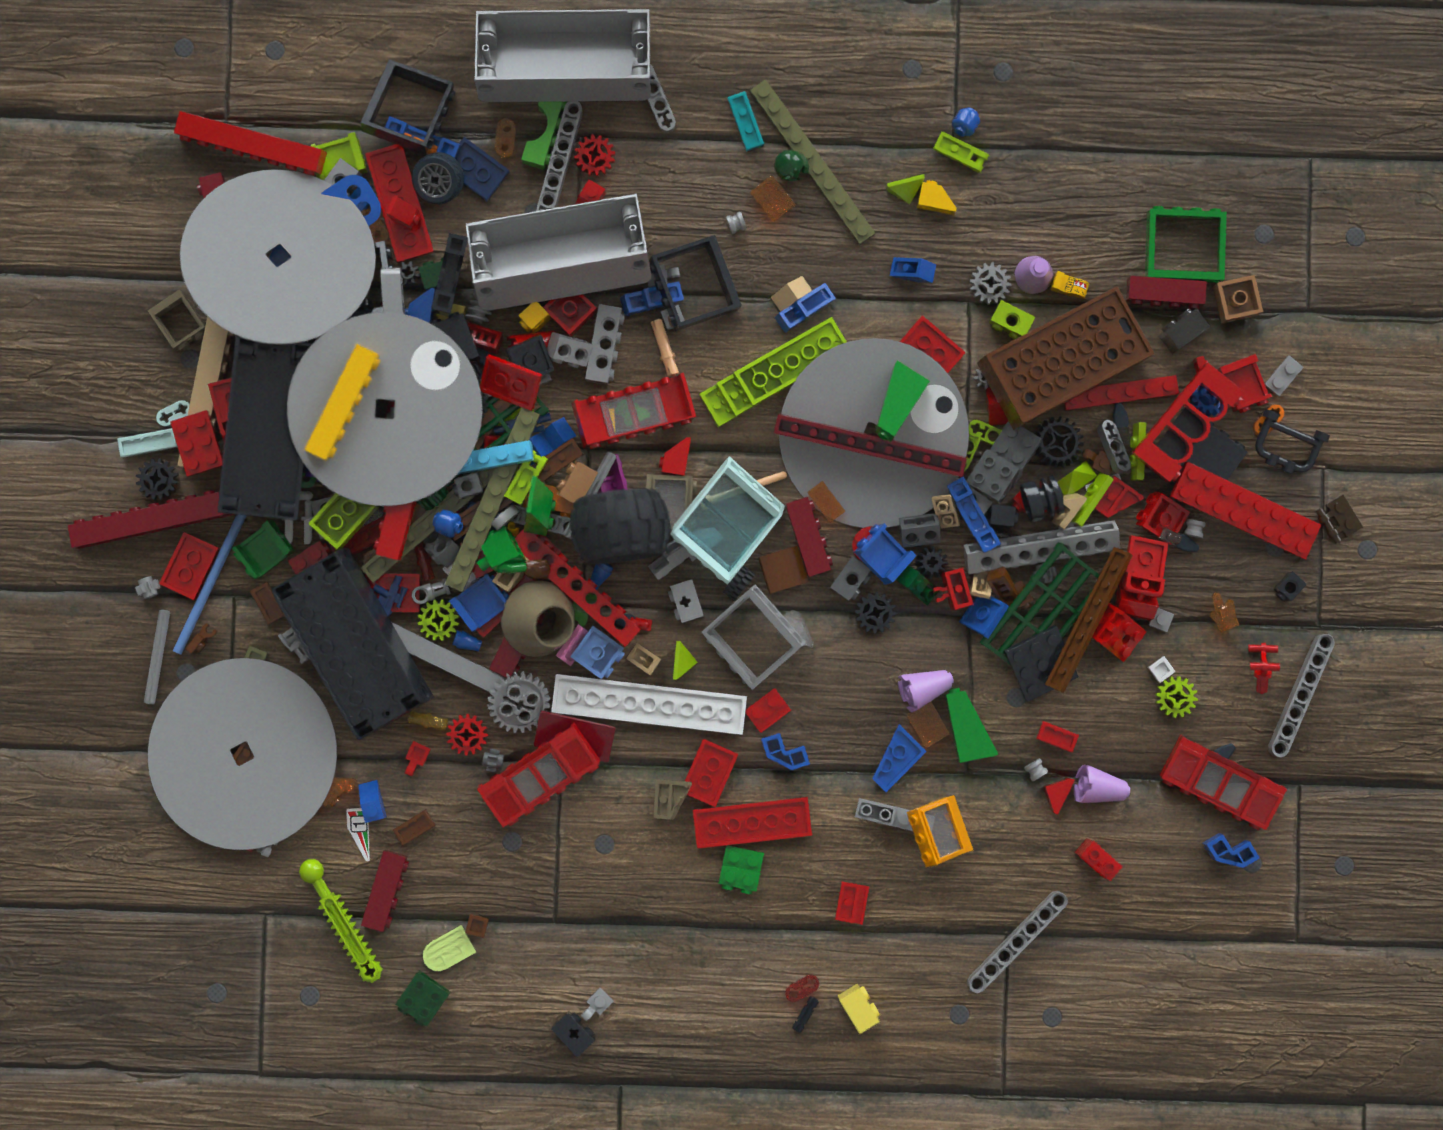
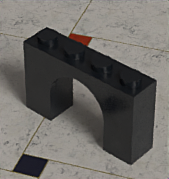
[431,233,468,316]
[430,312,481,363]

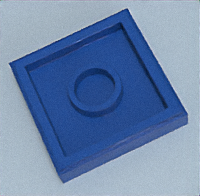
[959,596,1009,638]

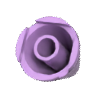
[1015,256,1053,294]
[898,670,954,712]
[1074,765,1130,803]

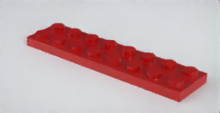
[1170,461,1321,560]

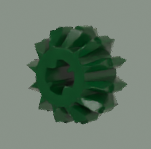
[417,485,448,511]

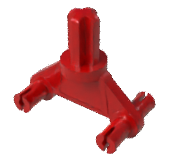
[1248,643,1280,694]

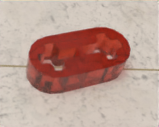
[785,974,819,1002]

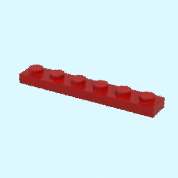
[1064,375,1179,411]

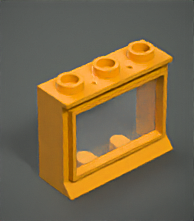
[907,795,973,867]

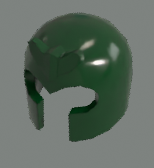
[774,150,809,181]

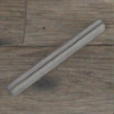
[563,452,616,539]
[144,610,170,704]

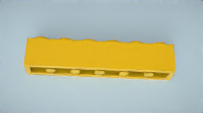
[304,344,381,461]

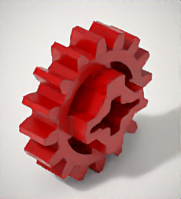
[574,134,616,177]
[446,714,489,756]

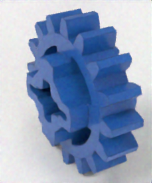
[1189,385,1221,417]

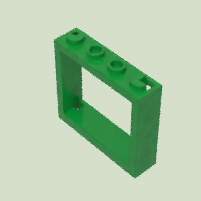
[1145,206,1227,283]

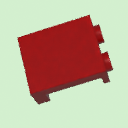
[1217,354,1272,413]

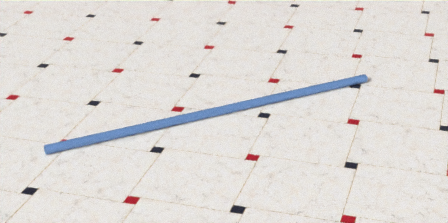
[173,515,246,655]

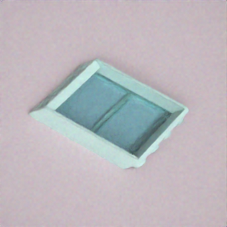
[670,456,785,584]

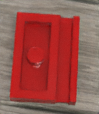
[745,688,791,733]
[835,881,869,925]

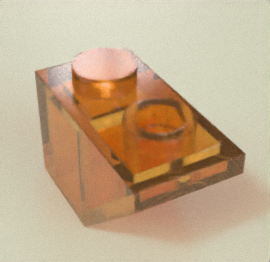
[323,777,357,807]

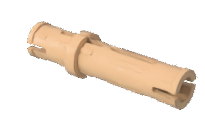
[651,319,679,377]

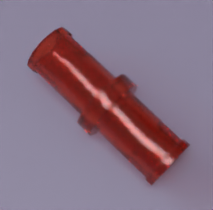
[414,542,436,582]

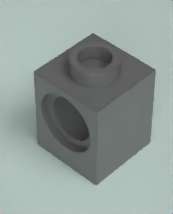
[453,473,484,499]

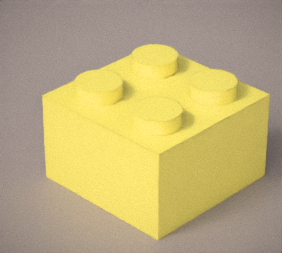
[838,984,880,1034]

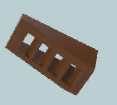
[987,566,1019,606]

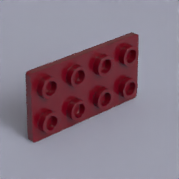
[534,711,616,762]

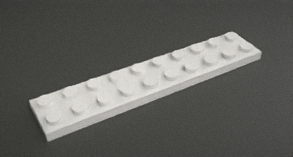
[551,674,747,735]

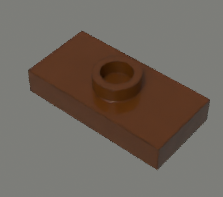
[250,582,285,625]
[393,809,436,846]

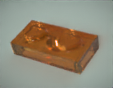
[807,481,845,523]

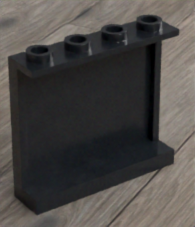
[1145,407,1248,487]

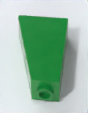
[875,360,930,442]
[944,688,998,763]

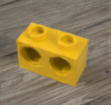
[518,302,551,333]

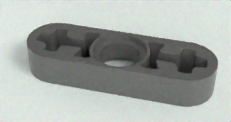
[1097,420,1131,474]

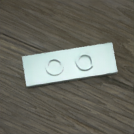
[117,428,178,458]

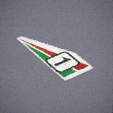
[347,808,370,861]

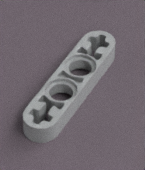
[647,64,676,133]

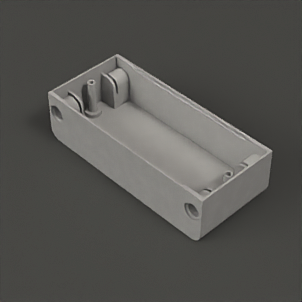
[475,9,650,102]
[466,194,651,310]

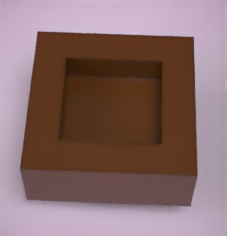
[465,914,489,938]

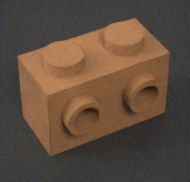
[556,460,598,504]

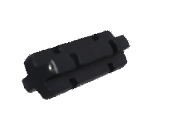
[792,996,819,1033]

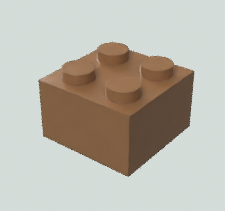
[1213,275,1263,324]

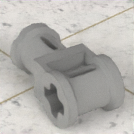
[278,627,310,664]

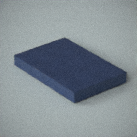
[455,137,510,202]

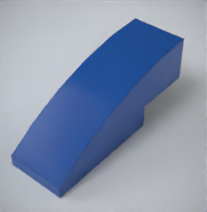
[620,282,684,316]
[775,283,836,333]

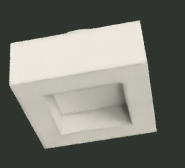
[1148,656,1176,683]

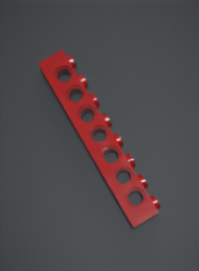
[515,529,641,647]

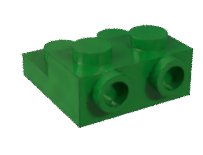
[719,845,764,894]

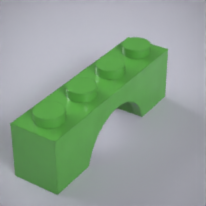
[521,101,568,170]

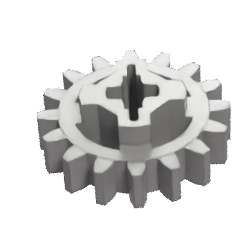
[969,262,1011,305]

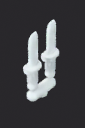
[282,491,313,544]

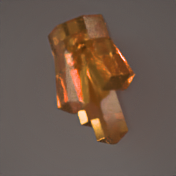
[1209,592,1239,632]

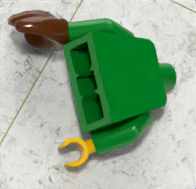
[477,522,550,580]

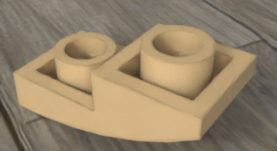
[931,494,961,528]

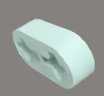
[156,400,190,427]

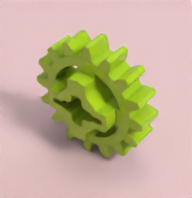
[418,599,460,641]
[1155,676,1198,718]

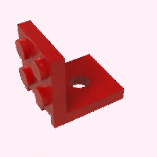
[1074,603,1147,662]

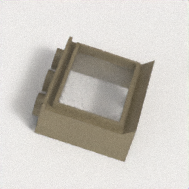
[646,474,697,534]

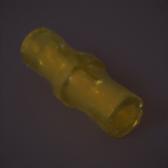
[408,711,448,731]

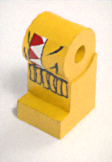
[1050,271,1089,299]

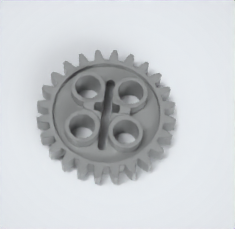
[487,671,550,733]

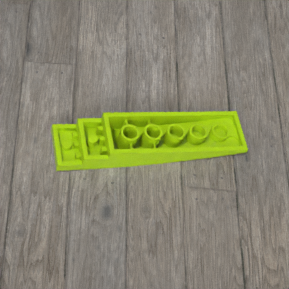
[699,317,847,428]

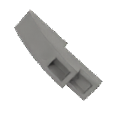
[648,527,723,580]
[855,798,935,831]

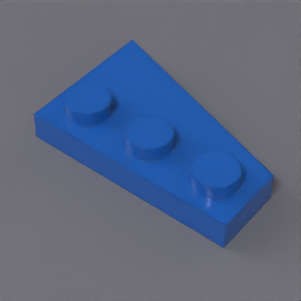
[872,724,927,792]

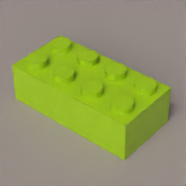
[308,493,380,550]

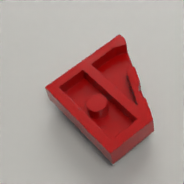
[1094,476,1144,518]

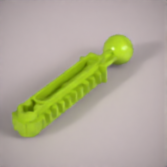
[299,859,383,983]

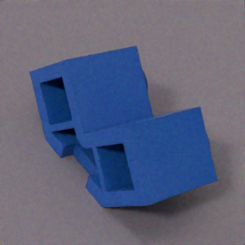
[530,417,576,466]
[761,733,810,770]
[1202,833,1260,868]

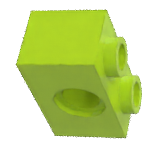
[989,300,1035,339]

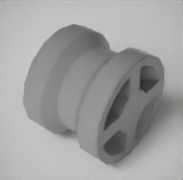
[726,211,746,234]
[1184,519,1206,538]
[1024,758,1048,781]

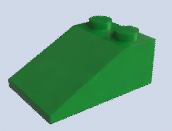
[524,476,556,536]

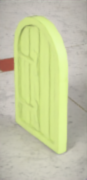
[423,925,476,971]

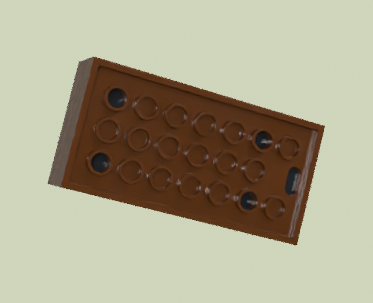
[977,287,1155,430]

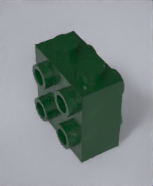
[395,970,451,1026]

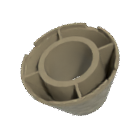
[501,580,575,657]

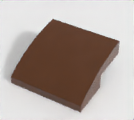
[758,546,809,594]

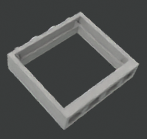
[702,585,806,690]

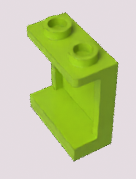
[311,132,368,181]

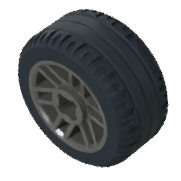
[412,152,464,205]

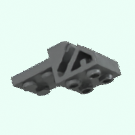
[966,421,1042,503]

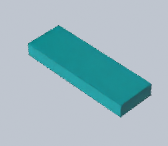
[727,91,764,152]

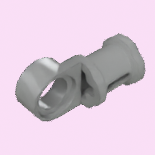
[412,578,450,604]

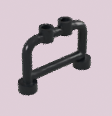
[1255,409,1330,474]

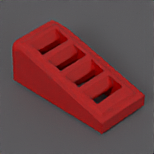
[468,322,503,355]

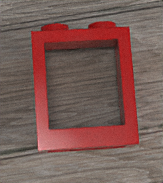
[1074,838,1123,881]

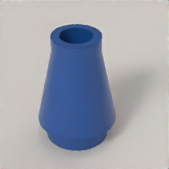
[590,563,613,590]
[452,630,482,652]

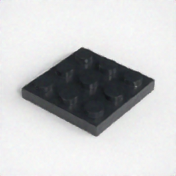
[1004,625,1078,702]

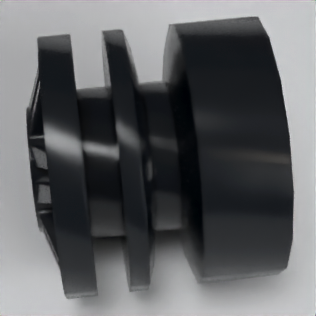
[1020,475,1064,523]

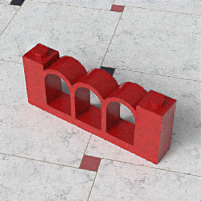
[1132,363,1244,482]

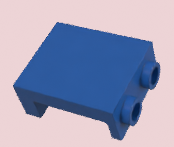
[854,523,916,585]
[449,573,509,632]

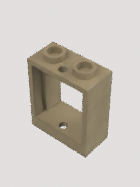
[148,289,206,351]

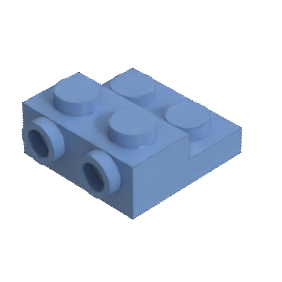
[570,626,625,679]

